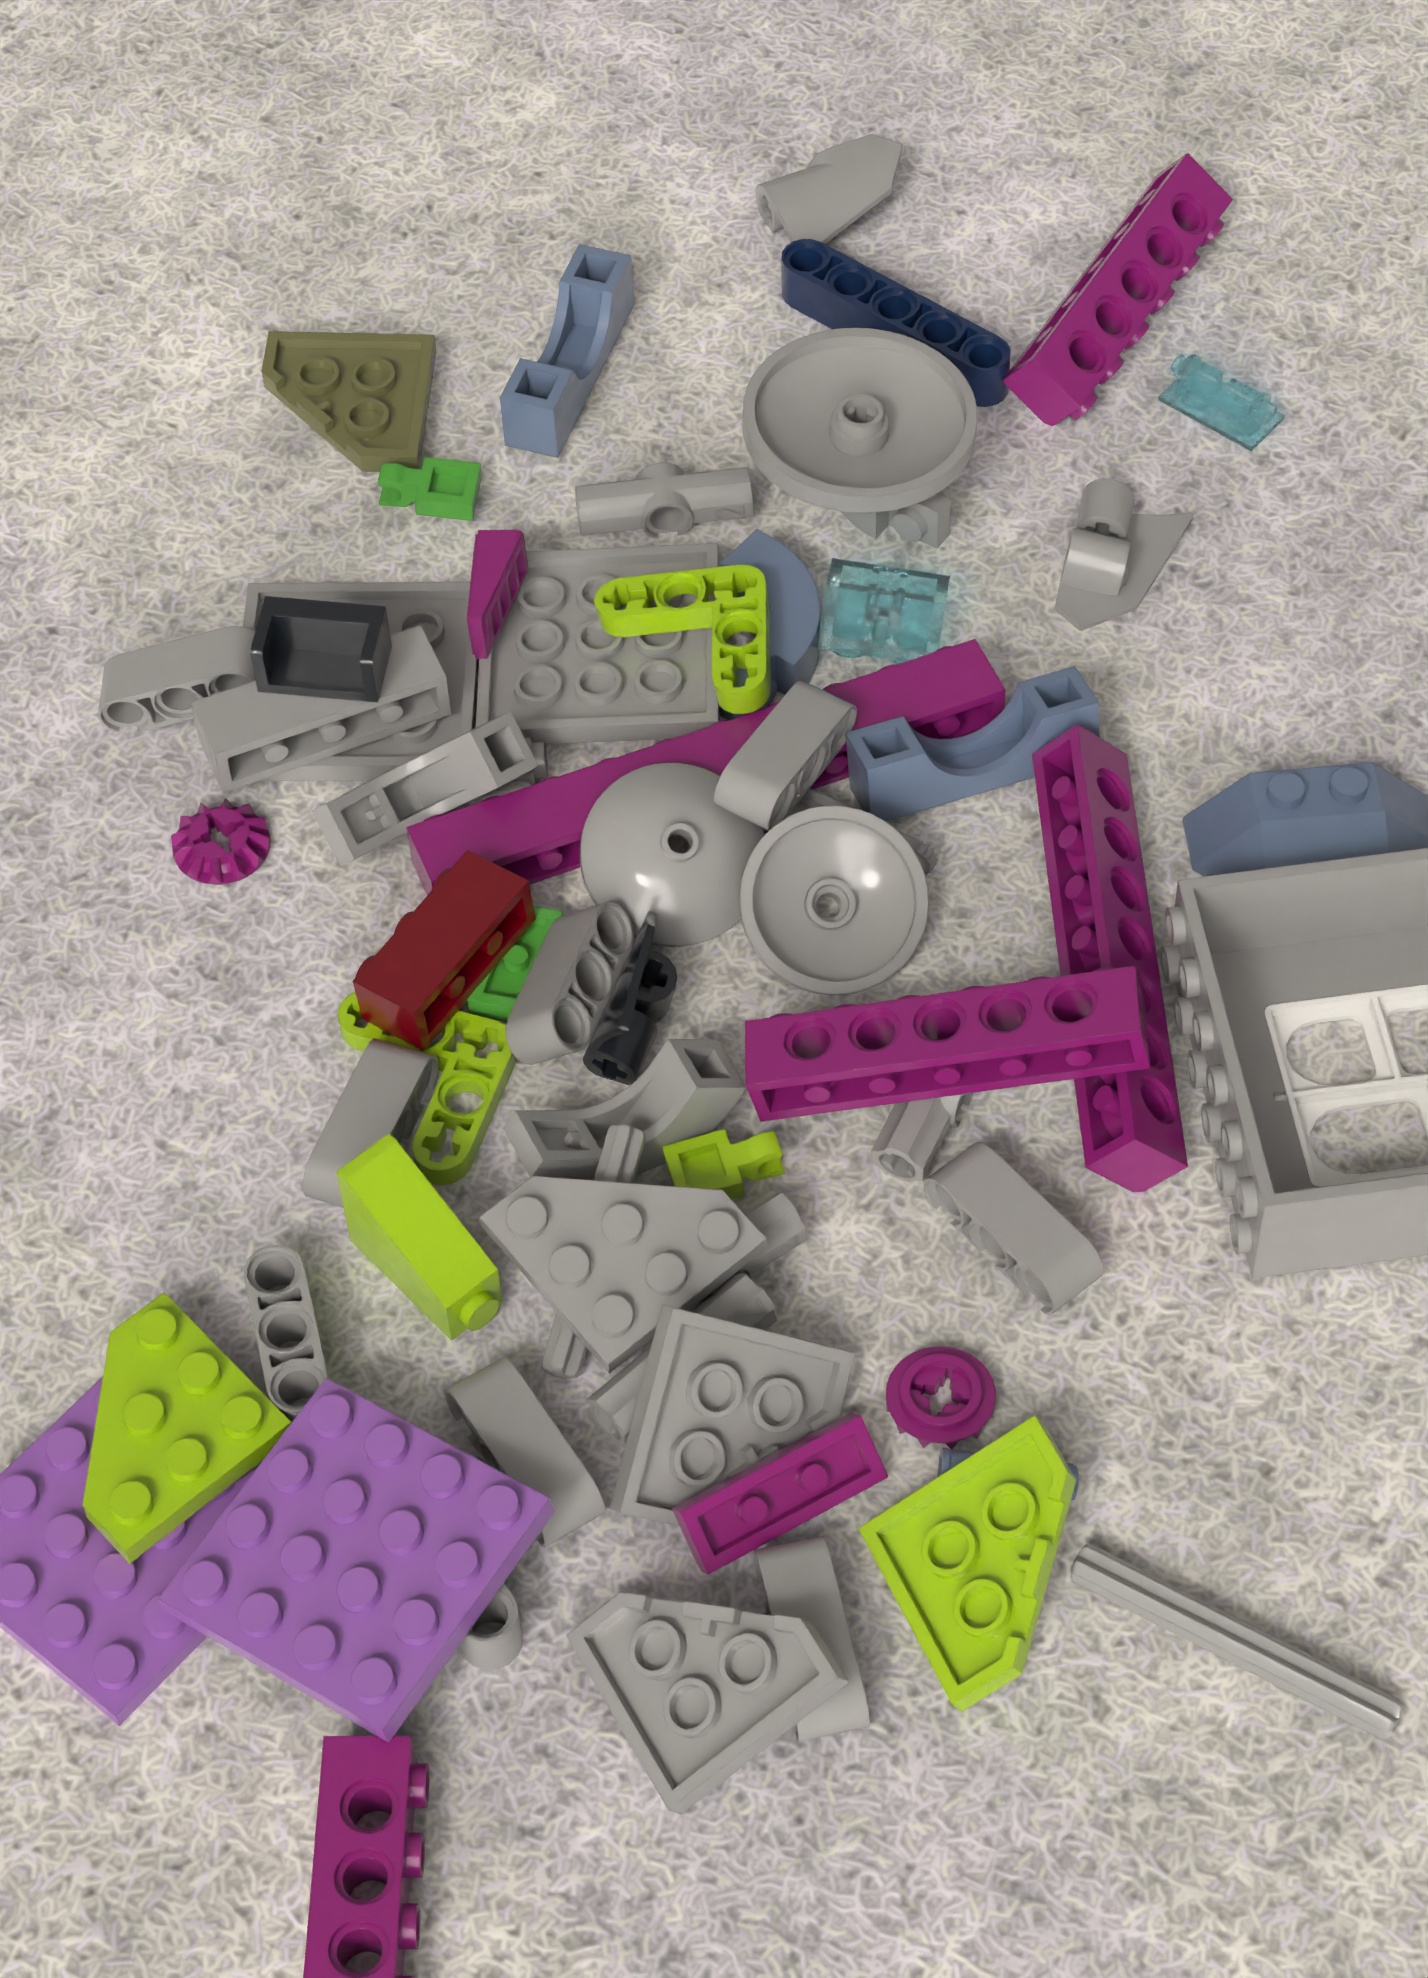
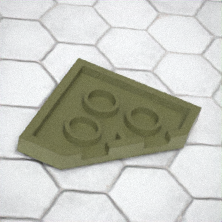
[261,331,436,472]

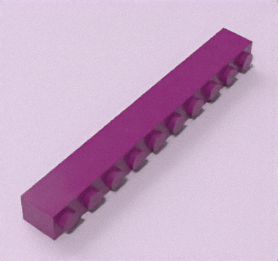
[406,639,1006,895]

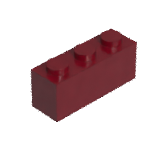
[352,850,536,1051]

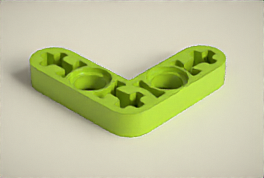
[594,565,771,714]
[337,992,516,1185]

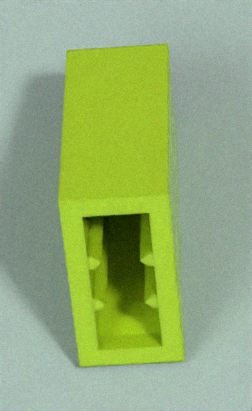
[336,1133,503,1341]

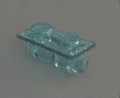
[1158,354,1285,451]

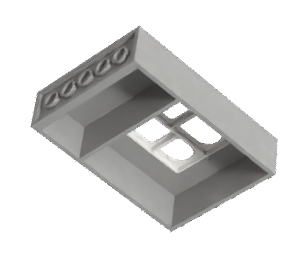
[1161,848,1428,1279]

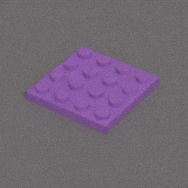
[0,1376,255,1726]
[157,1378,555,1743]

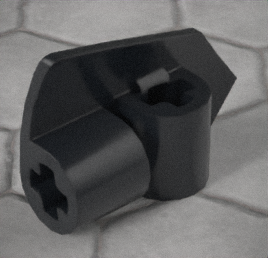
[583,911,677,1085]

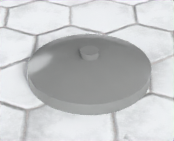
[742,328,978,513]

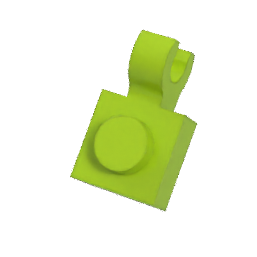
[662,1129,785,1200]

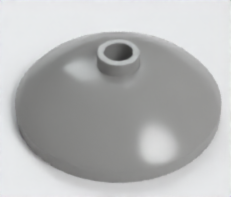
[580,763,764,947]
[739,806,929,996]

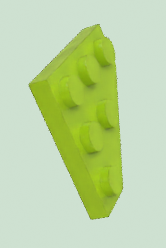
[83,1292,292,1564]
[858,1415,1076,1712]

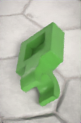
[378,457,482,521]

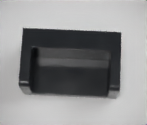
[250,596,392,702]

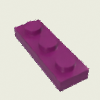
[671,1412,888,1575]

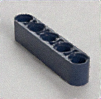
[781,239,1011,407]

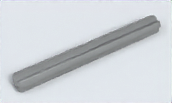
[1070,1544,1403,1739]

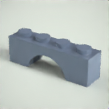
[500,244,634,458]
[846,666,1100,821]

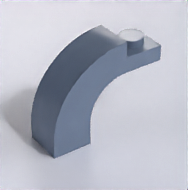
[720,529,820,720]

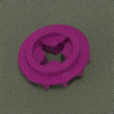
[171,798,271,885]
[886,1346,996,1449]

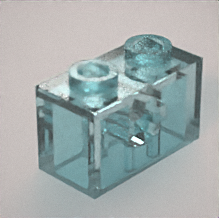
[818,558,950,664]

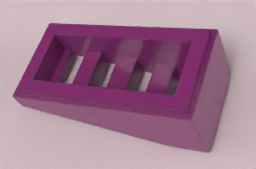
[467,529,528,659]

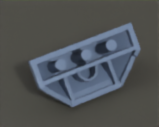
[1182,762,1428,877]

